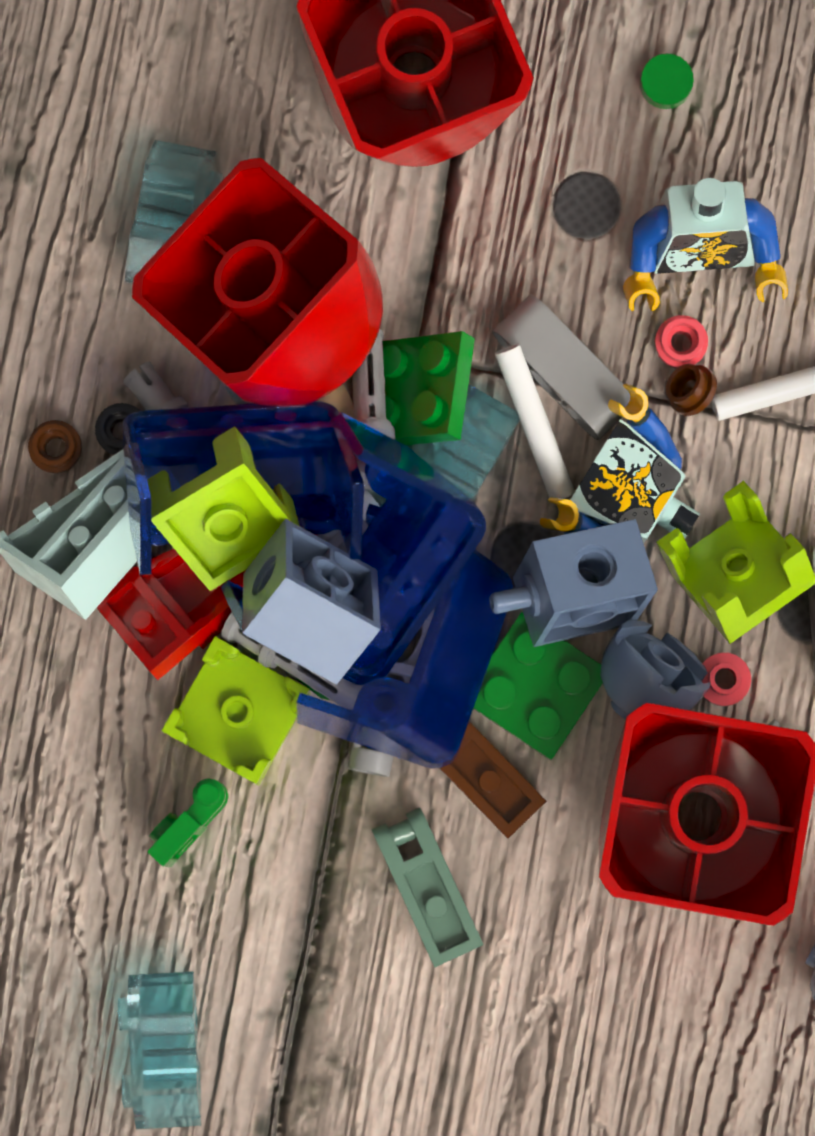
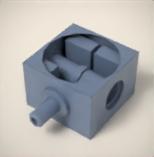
[242,518,381,685]
[489,519,658,647]

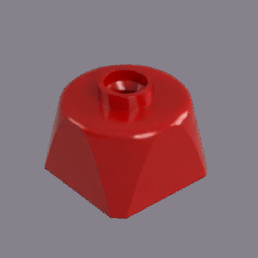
[296,0,534,167]
[132,157,383,409]
[599,703,815,926]

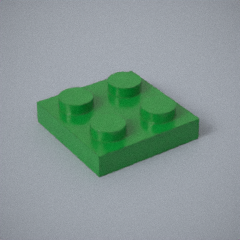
[369,331,475,447]
[462,612,603,761]

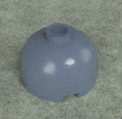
[600,620,710,719]

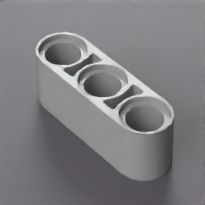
[492,294,630,440]

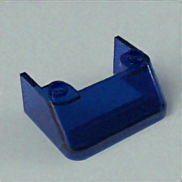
[123,401,364,575]
[221,411,486,685]
[296,503,513,768]

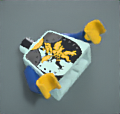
[623,178,788,311]
[540,384,700,543]

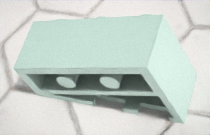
[0,444,181,620]

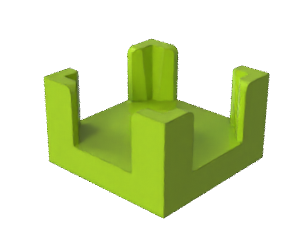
[143,426,300,591]
[656,480,815,644]
[162,636,311,786]

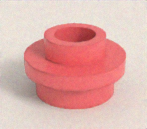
[655,315,708,368]
[702,653,751,706]

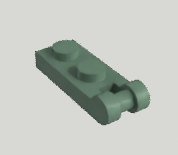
[371,807,484,968]

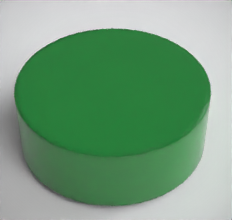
[640,53,694,109]

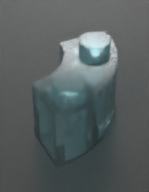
[124,140,223,283]
[393,384,520,543]
[118,971,202,1130]

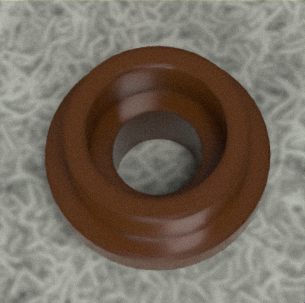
[666,364,717,416]
[28,420,82,474]

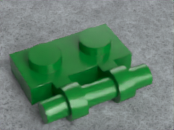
[147,778,229,867]

